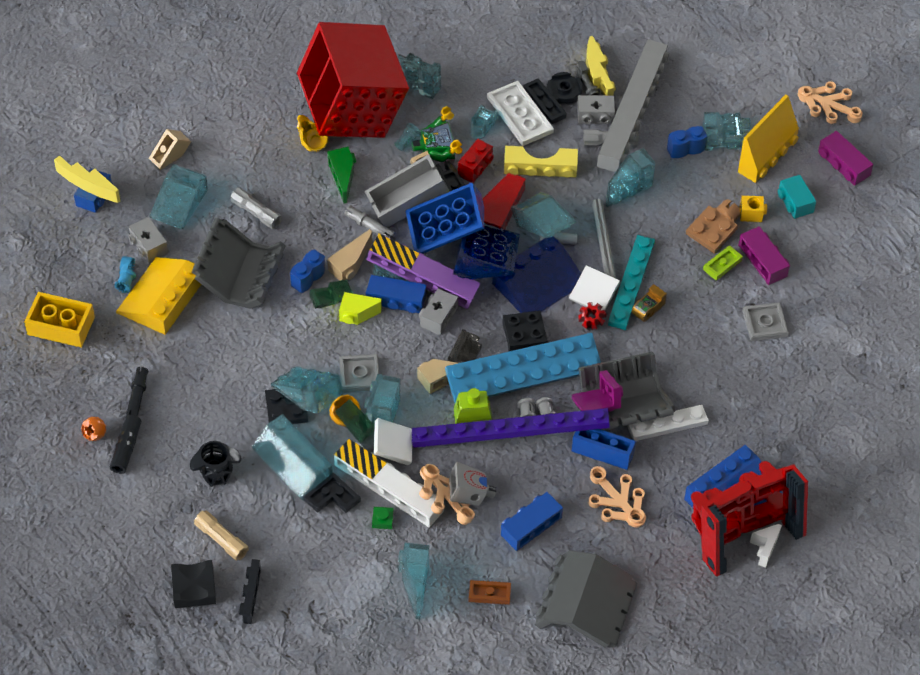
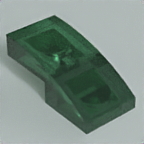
[309,280,353,309]

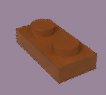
[469,580,511,605]

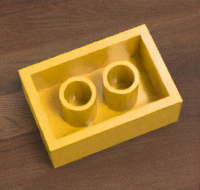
[24,292,95,348]

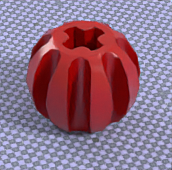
[578,302,606,330]

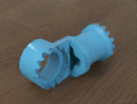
[114,256,136,293]

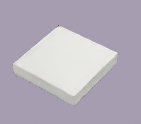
[569,265,620,310]
[374,418,412,465]

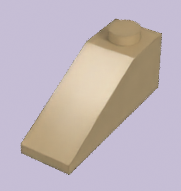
[327,229,373,284]

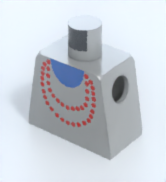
[449,462,496,506]

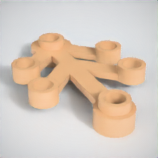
[798,81,863,124]
[419,464,475,525]
[589,466,646,527]

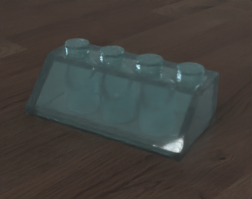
[252,414,333,500]

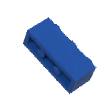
[366,275,426,313]
[571,429,636,470]
[501,492,563,551]

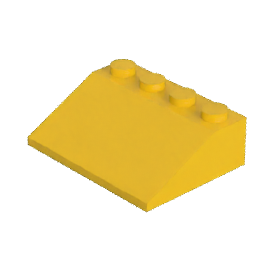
[738,94,799,183]
[116,257,202,335]

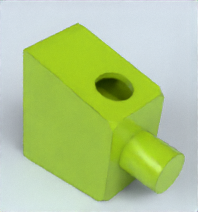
[454,388,492,424]

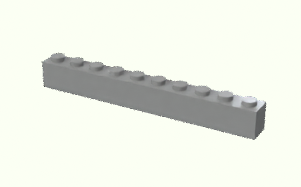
[597,39,669,173]

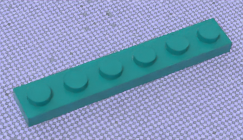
[608,235,655,330]

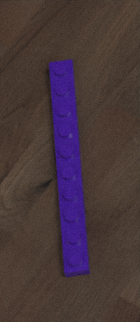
[412,408,610,448]

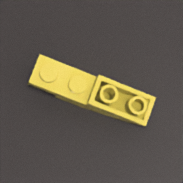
[586,36,616,96]

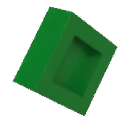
[372,507,394,529]

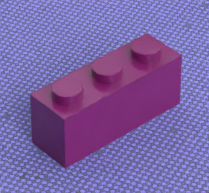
[818,130,873,186]
[738,226,790,285]

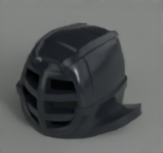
[190,441,242,487]

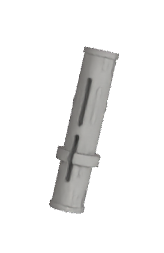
[344,205,396,240]

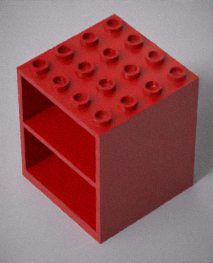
[297,22,409,138]

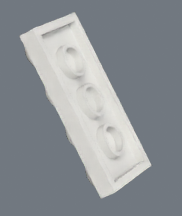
[487,81,554,146]

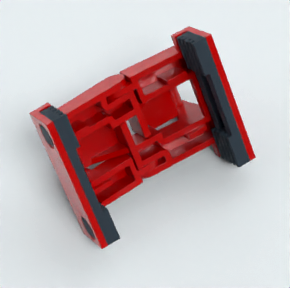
[691,461,808,577]

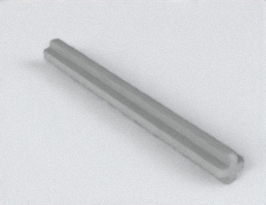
[592,199,616,279]

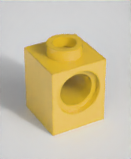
[739,195,767,222]

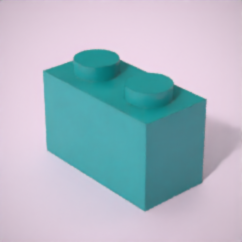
[777,175,816,219]

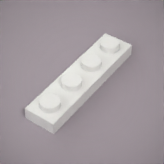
[627,405,709,441]

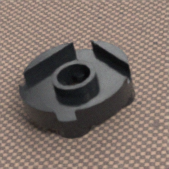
[547,72,583,104]

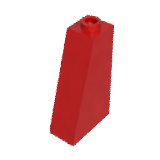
[479,173,526,238]

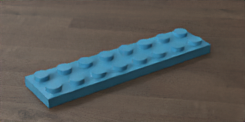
[445,333,601,403]

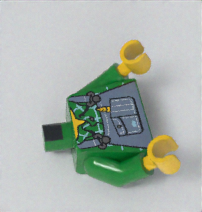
[412,106,462,163]

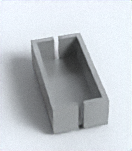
[365,154,450,228]

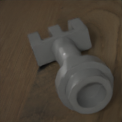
[577,61,600,96]

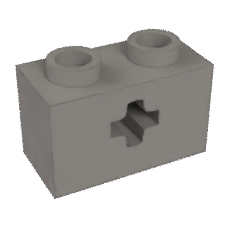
[577,95,615,124]
[128,217,168,262]
[419,288,458,335]

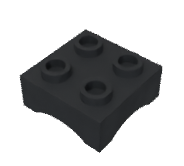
[503,310,548,352]
[171,560,216,608]

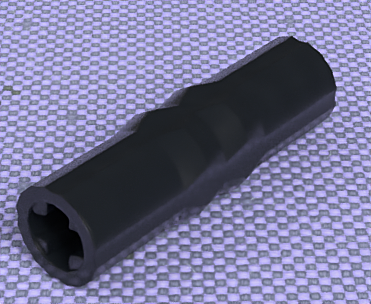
[109,415,142,474]

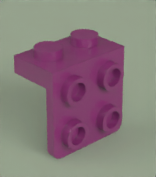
[572,370,623,412]

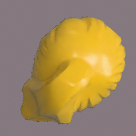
[297,115,329,152]

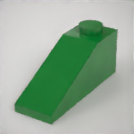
[327,146,356,204]

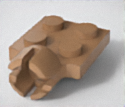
[686,199,740,254]

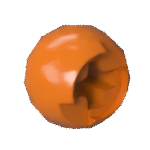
[81,416,106,441]

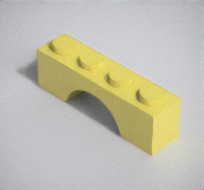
[504,146,578,178]

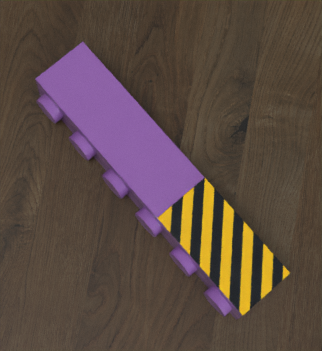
[366,234,481,310]

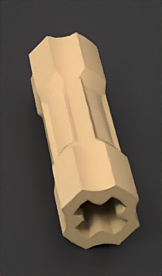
[194,510,249,561]

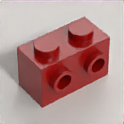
[458,139,494,183]

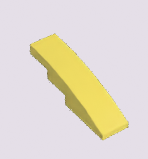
[54,156,120,203]

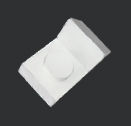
[750,524,782,568]

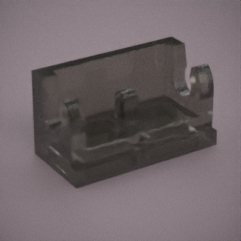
[448,329,482,363]

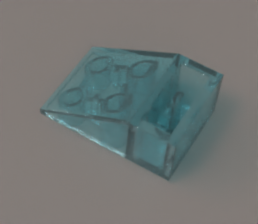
[606,148,656,207]
[150,164,208,229]
[511,192,576,238]
[271,366,343,413]

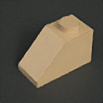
[149,129,191,169]
[417,359,458,394]

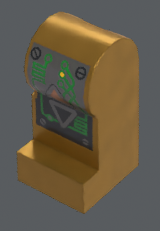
[631,284,667,322]

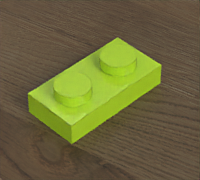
[703,245,743,281]

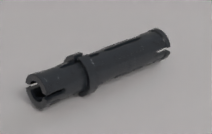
[125,367,149,417]

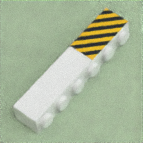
[334,439,444,528]

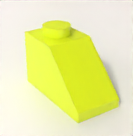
[339,292,382,325]

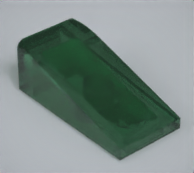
[335,399,375,443]

